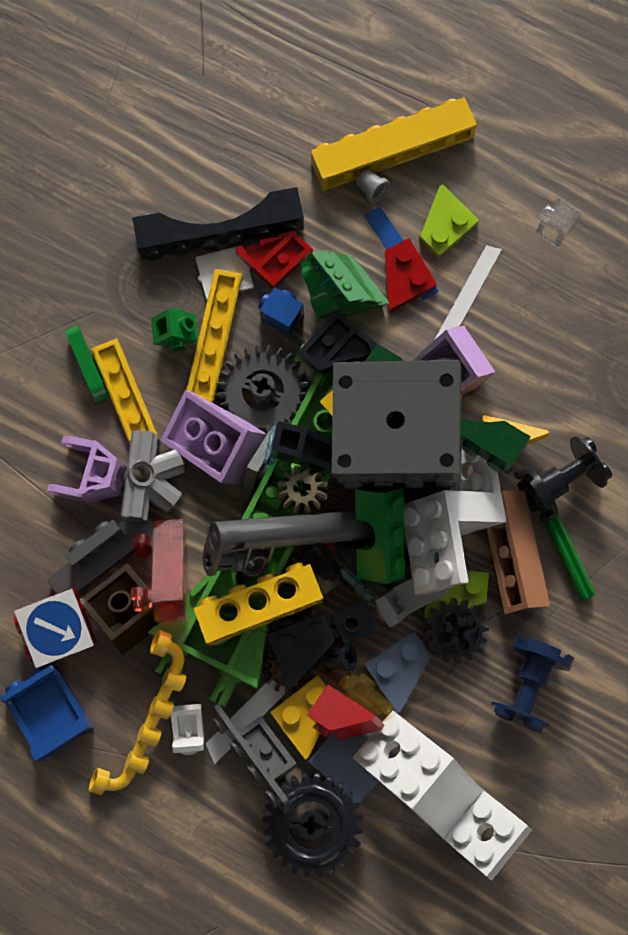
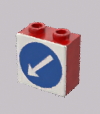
[13,586,97,668]

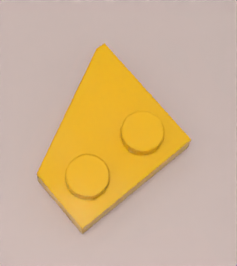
[270,676,326,760]

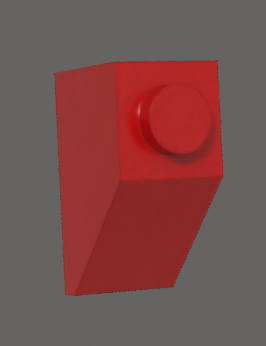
[307,685,384,740]

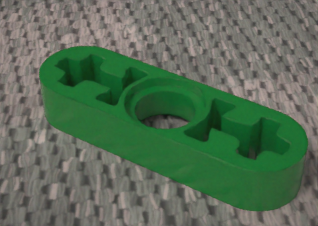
[65,325,110,403]

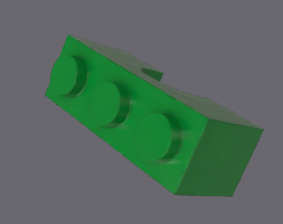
[355,484,406,584]

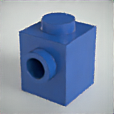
[258,287,304,336]

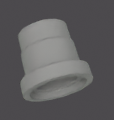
[356,169,390,204]

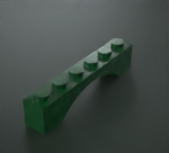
[365,343,531,474]

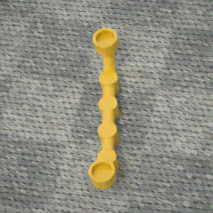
[88,630,186,795]

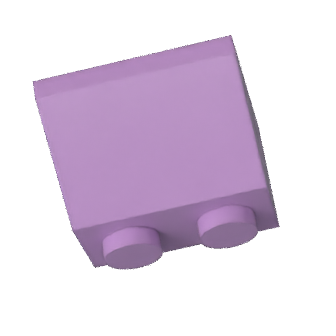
[411,326,495,397]

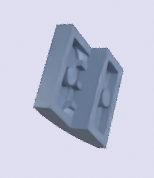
[308,733,396,803]

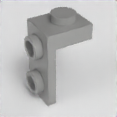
[375,578,448,627]

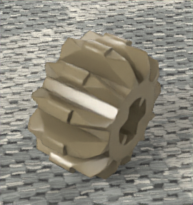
[277,466,327,515]

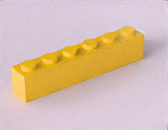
[311,97,477,191]

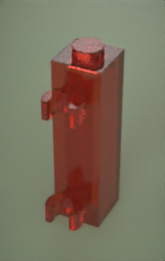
[131,519,187,622]

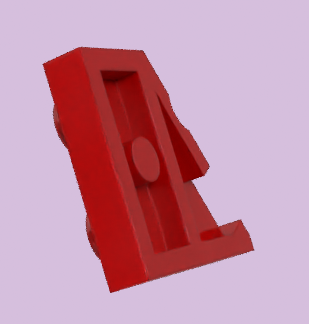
[384,238,437,312]

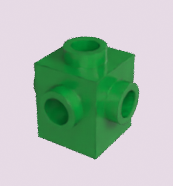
[151,308,198,352]

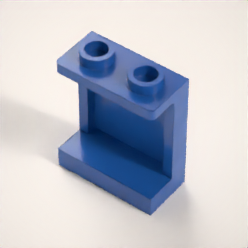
[0,664,94,761]

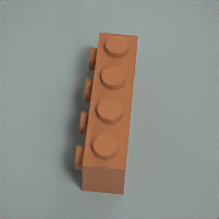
[486,490,550,614]

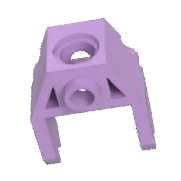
[47,436,127,503]

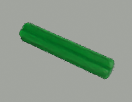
[545,517,595,601]

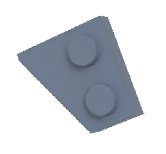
[364,632,431,713]

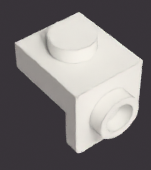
[171,704,205,755]

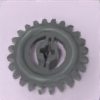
[216,345,310,434]

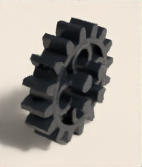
[422,597,489,664]

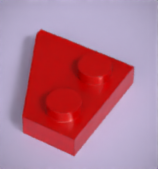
[235,230,313,289]

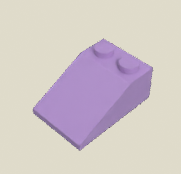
[160,390,267,485]

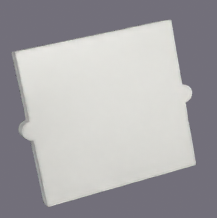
[195,245,254,300]

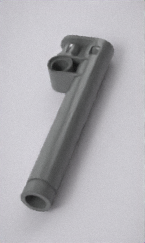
[202,510,406,577]

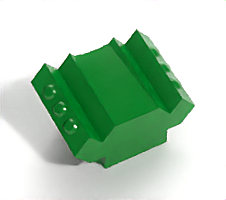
[301,250,389,319]

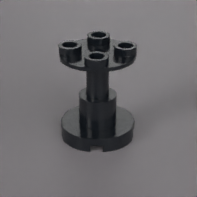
[514,436,612,523]

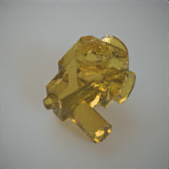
[337,672,393,716]

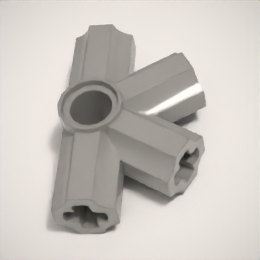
[120,430,185,522]

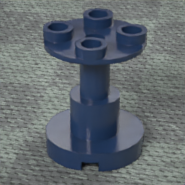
[491,636,574,733]

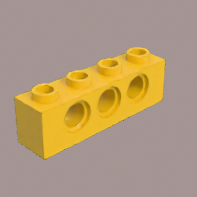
[193,562,323,646]

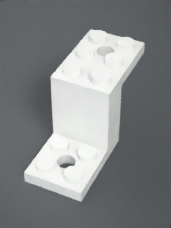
[403,450,507,595]
[352,710,532,881]

